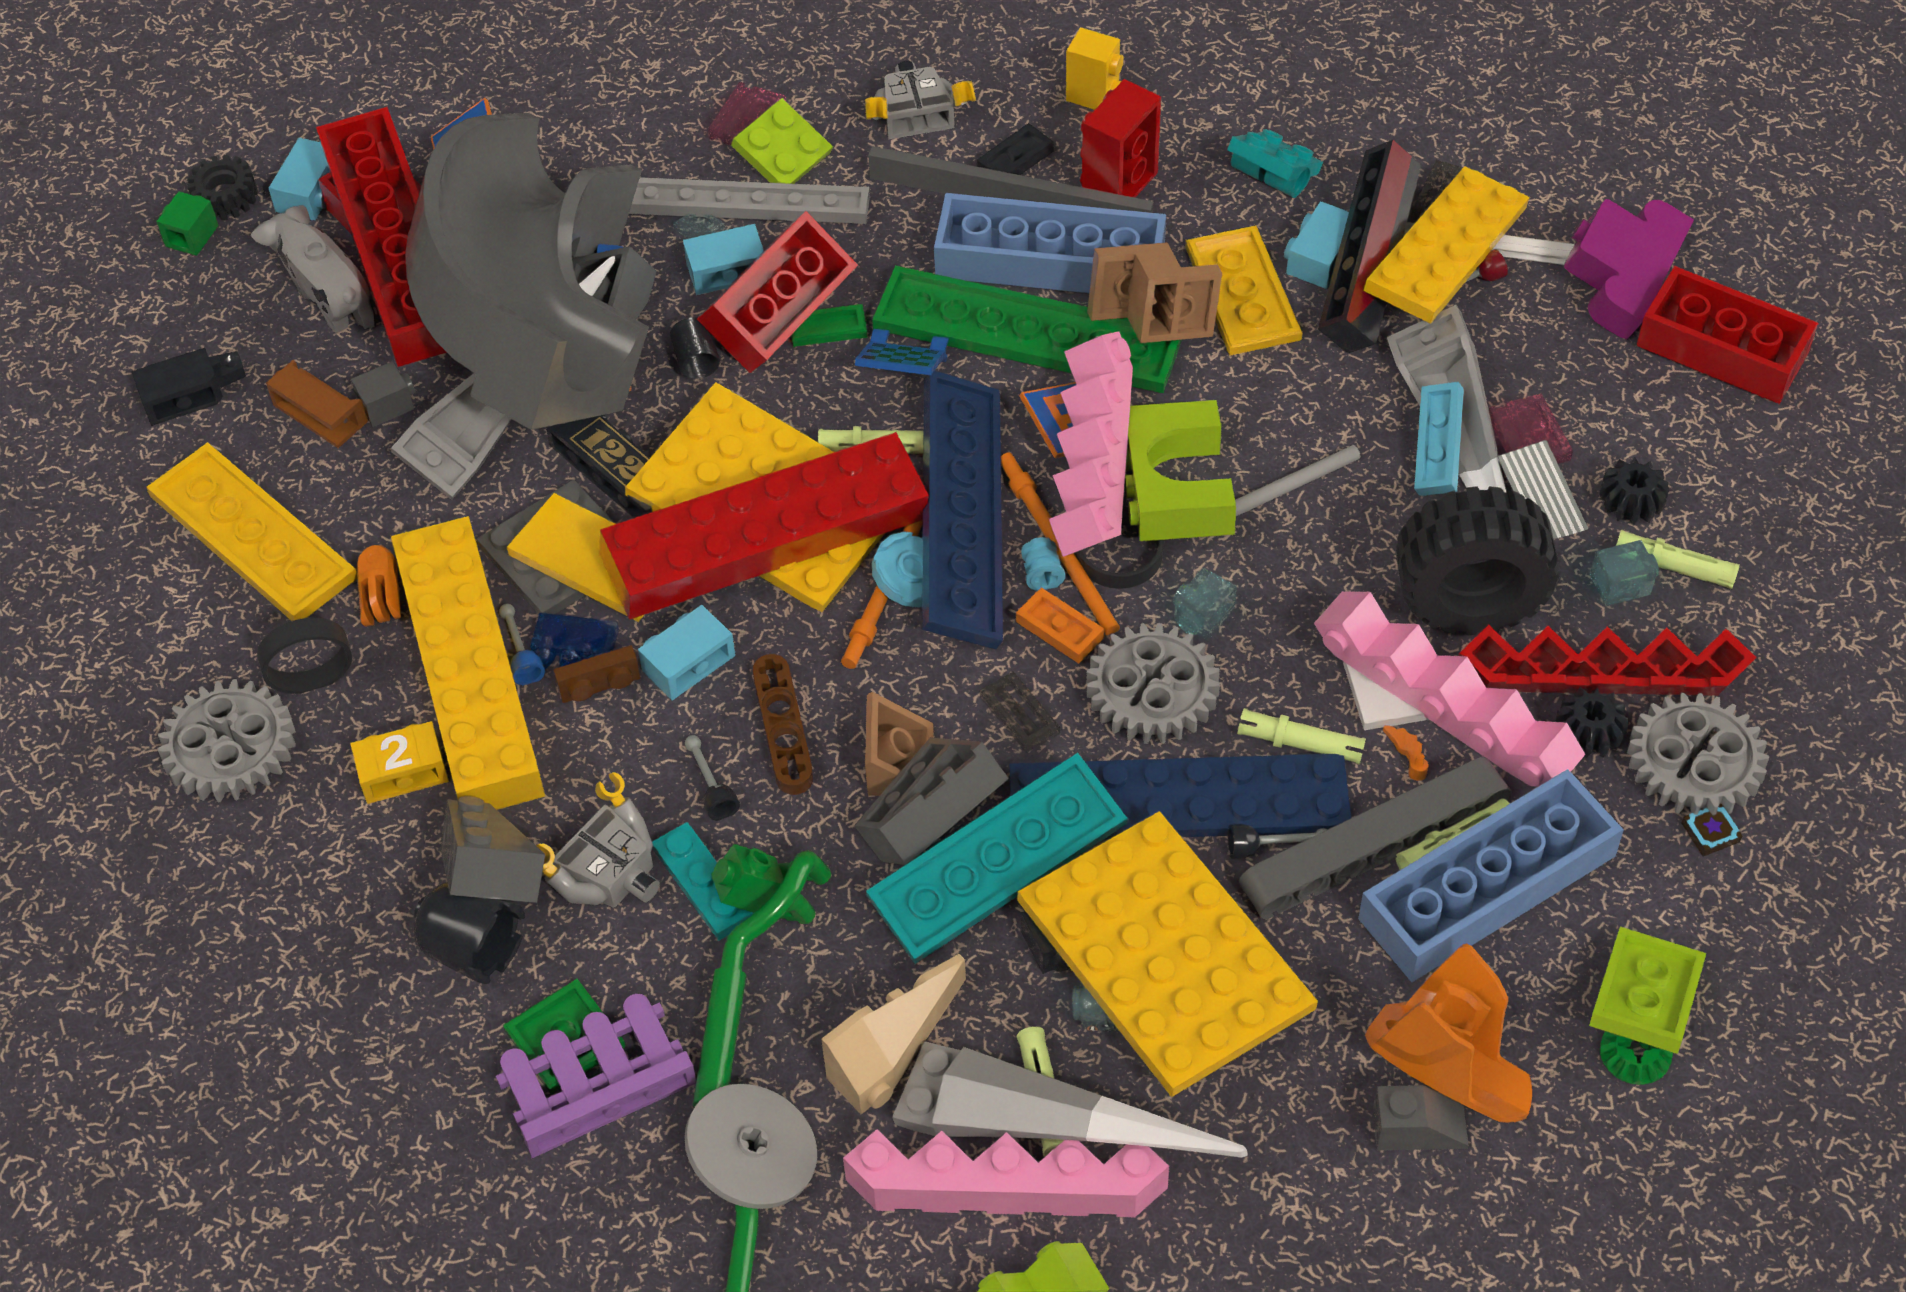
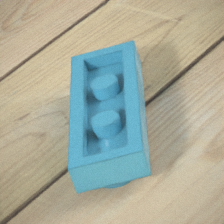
[1414,381,1464,496]

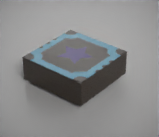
[1681,803,1743,857]

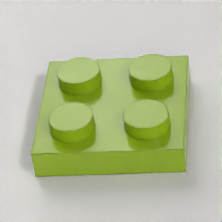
[731,98,833,184]

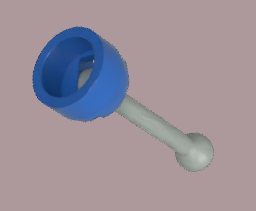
[499,604,545,686]

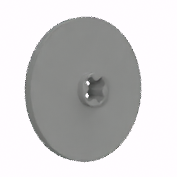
[685,1084,817,1209]

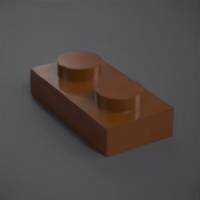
[553,645,641,703]

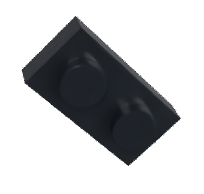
[977,123,1054,175]

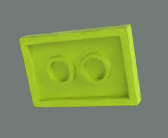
[1589,927,1706,1054]

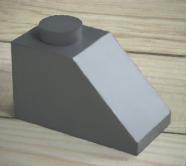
[1373,1085,1468,1151]

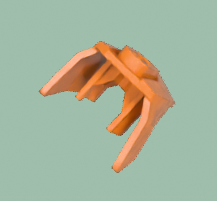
[1365,943,1532,1123]

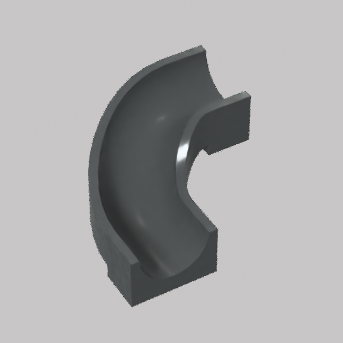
[405,113,649,430]

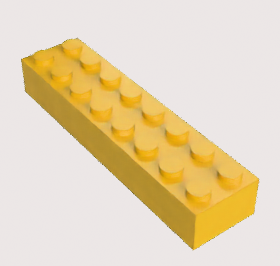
[391,516,545,810]

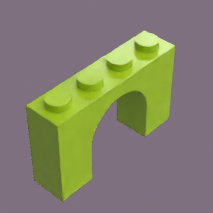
[1125,400,1236,541]

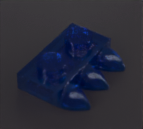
[530,613,619,669]

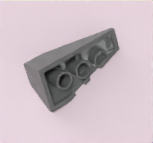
[572,246,657,319]

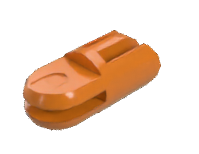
[357,545,401,627]

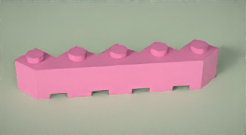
[1049,332,1133,557]
[1314,591,1585,787]
[843,1129,1169,1217]

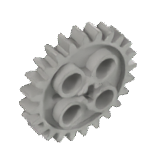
[1086,623,1220,744]
[158,679,296,802]
[1627,693,1769,815]

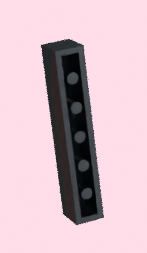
[1318,140,1421,353]

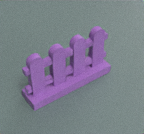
[496,994,696,1158]

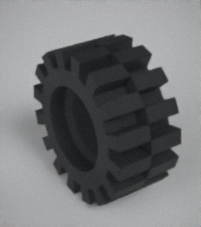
[187,155,258,220]

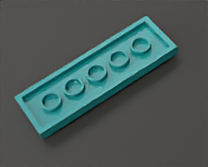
[866,753,1127,964]

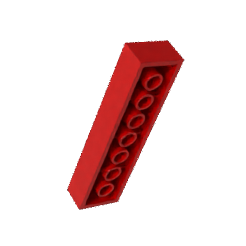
[316,107,447,367]
[599,432,929,620]

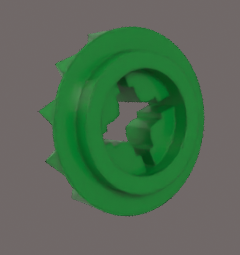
[1600,1031,1673,1085]

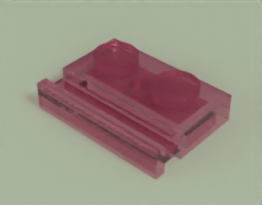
[708,82,786,145]
[1489,393,1573,464]

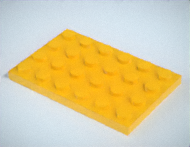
[625,382,885,612]
[1017,811,1318,1097]

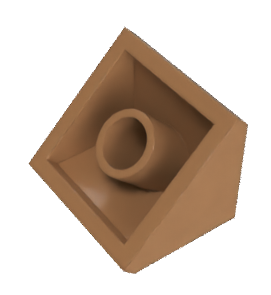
[865,692,933,796]

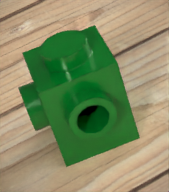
[156,191,219,256]
[711,844,784,913]

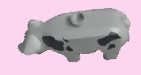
[251,205,374,333]

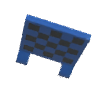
[855,329,949,375]

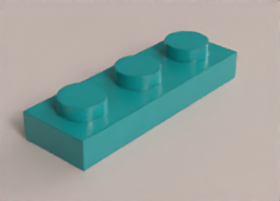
[652,822,754,941]

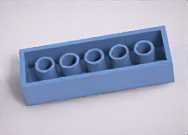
[934,193,1166,293]
[1358,769,1624,982]

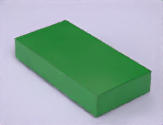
[791,304,868,347]

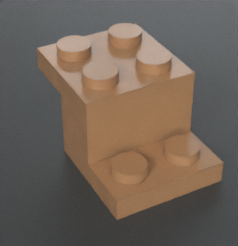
[1087,242,1222,343]

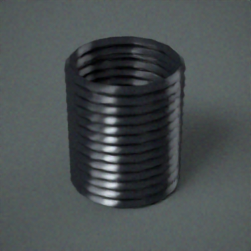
[670,317,720,379]

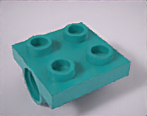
[1227,129,1323,198]

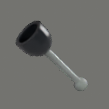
[685,735,740,821]
[1227,824,1327,859]

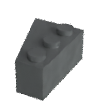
[854,737,1009,865]
[440,796,545,903]

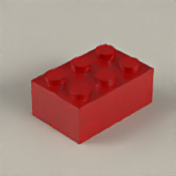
[1080,79,1161,198]

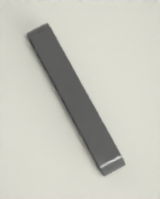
[1239,757,1512,919]

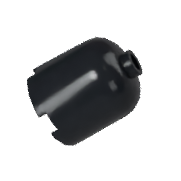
[414,882,525,985]

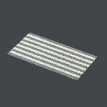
[1497,440,1588,539]

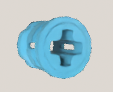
[1021,537,1065,591]

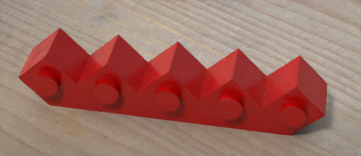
[1458,625,1757,696]

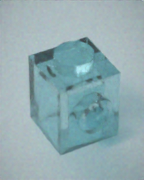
[1590,540,1659,606]
[1173,567,1237,640]

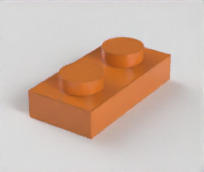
[1016,587,1104,664]

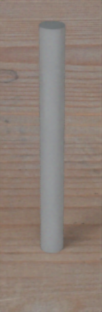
[1235,445,1360,516]

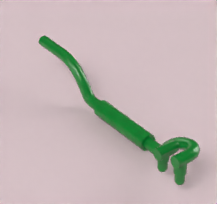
[693,850,831,1292]

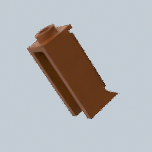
[266,360,368,448]

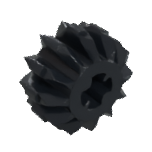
[1599,457,1669,526]
[1555,686,1629,758]

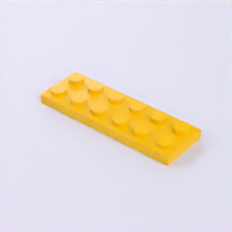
[1363,166,1530,324]
[146,442,358,621]

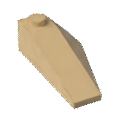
[821,954,966,1114]

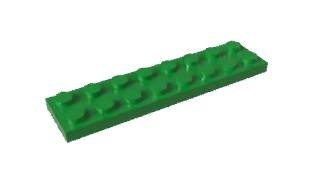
[872,265,1182,393]

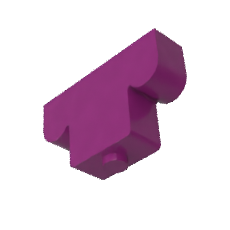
[1564,199,1694,340]

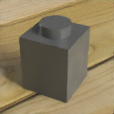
[351,361,416,427]

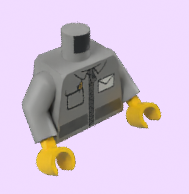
[865,61,976,140]
[536,772,660,908]

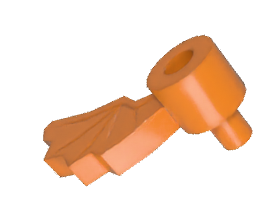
[1383,725,1428,781]

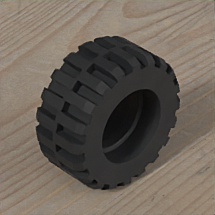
[1396,486,1560,635]

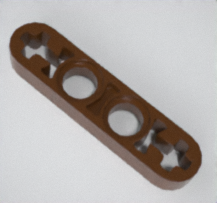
[753,654,813,795]

